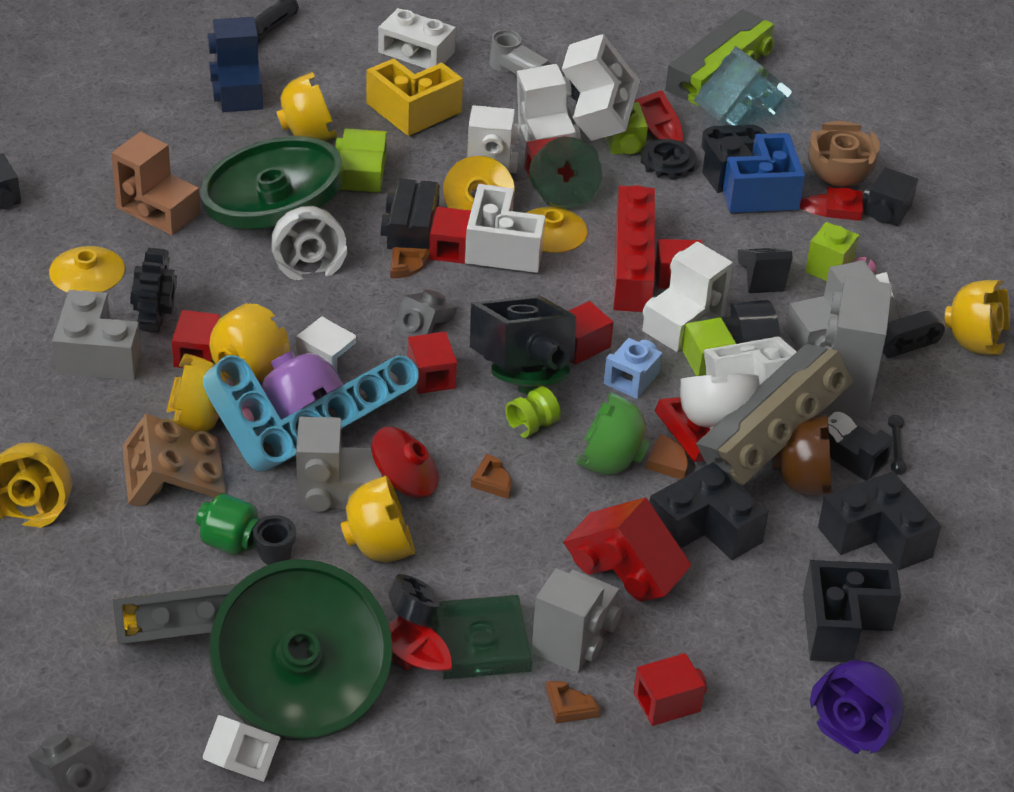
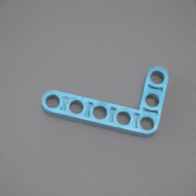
[203,355,418,471]

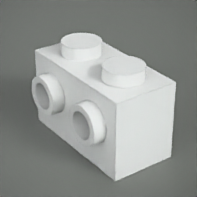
[378,8,456,69]
[467,105,520,174]

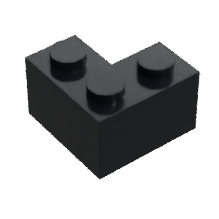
[649,462,769,560]
[818,471,941,570]
[803,560,901,662]

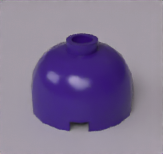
[810,660,905,754]

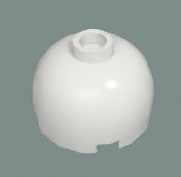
[272,206,347,280]
[680,374,761,430]

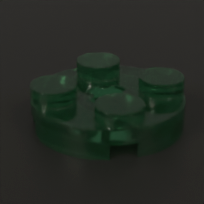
[529,137,602,209]

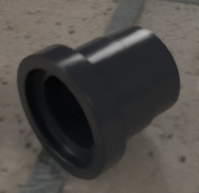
[253,515,296,565]

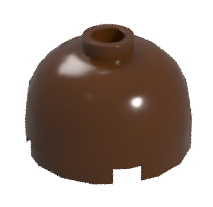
[772,415,832,496]

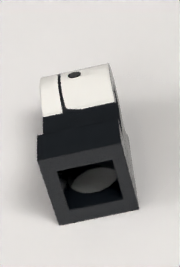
[828,412,894,481]

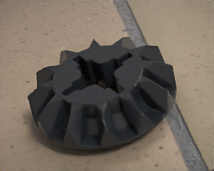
[640,139,696,180]

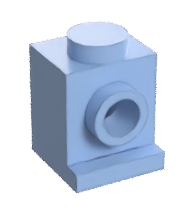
[603,338,662,399]

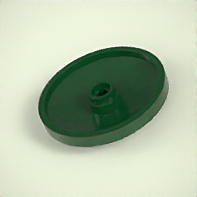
[200,136,345,229]
[209,559,392,740]

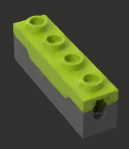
[665,9,775,106]

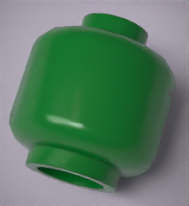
[196,493,260,555]

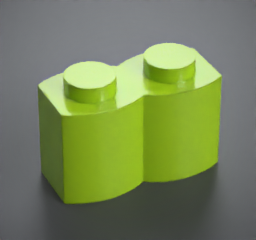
[335,128,387,192]

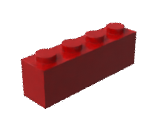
[613,185,655,312]

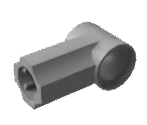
[489,29,553,74]

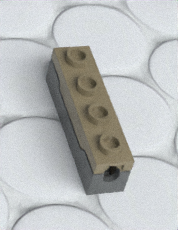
[696,343,854,485]

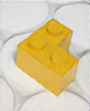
[366,58,463,136]

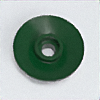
[491,363,570,394]

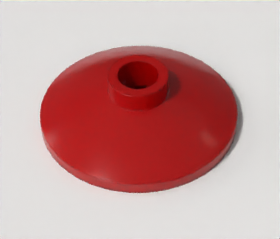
[371,427,439,498]

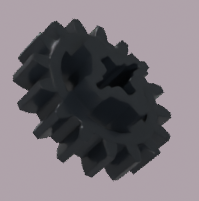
[130,247,177,332]

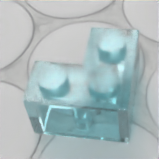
[693,46,792,125]

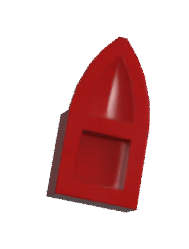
[634,90,683,142]
[799,187,863,221]
[389,616,452,671]

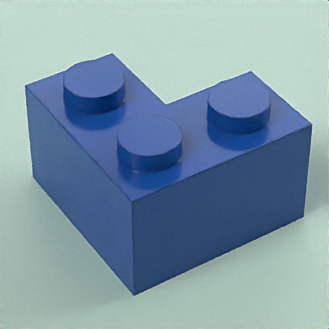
[723,133,805,213]

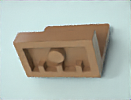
[122,413,226,506]

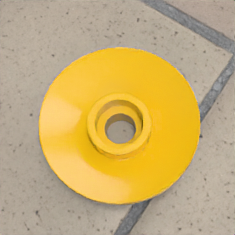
[443,156,515,210]
[526,207,588,253]
[49,246,125,292]

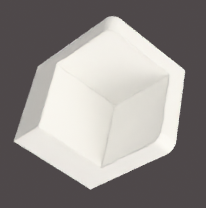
[296,316,356,371]
[203,715,280,782]

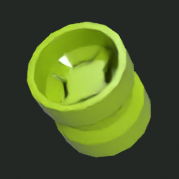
[505,386,561,438]

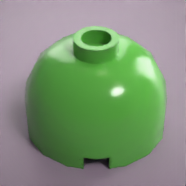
[576,392,650,475]

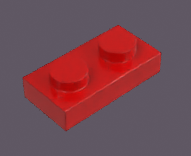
[654,397,710,462]

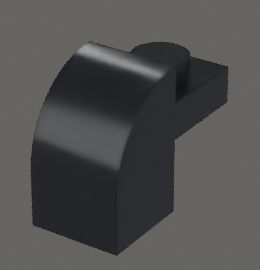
[721,300,781,344]

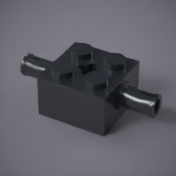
[470,295,576,373]

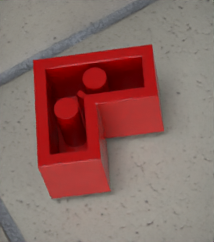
[563,497,692,602]

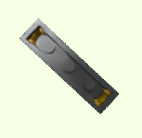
[113,583,238,644]

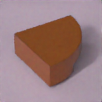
[390,247,430,278]
[646,434,687,479]
[471,453,512,499]
[545,681,600,724]

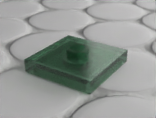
[433,595,533,680]

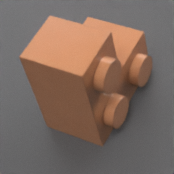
[111,131,200,235]

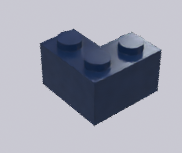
[207,17,263,113]

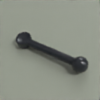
[888,415,907,475]

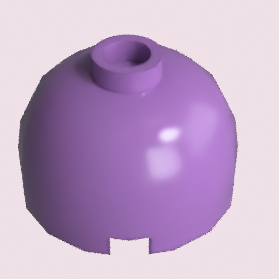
[262,350,344,420]

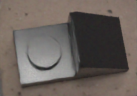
[738,248,793,293]

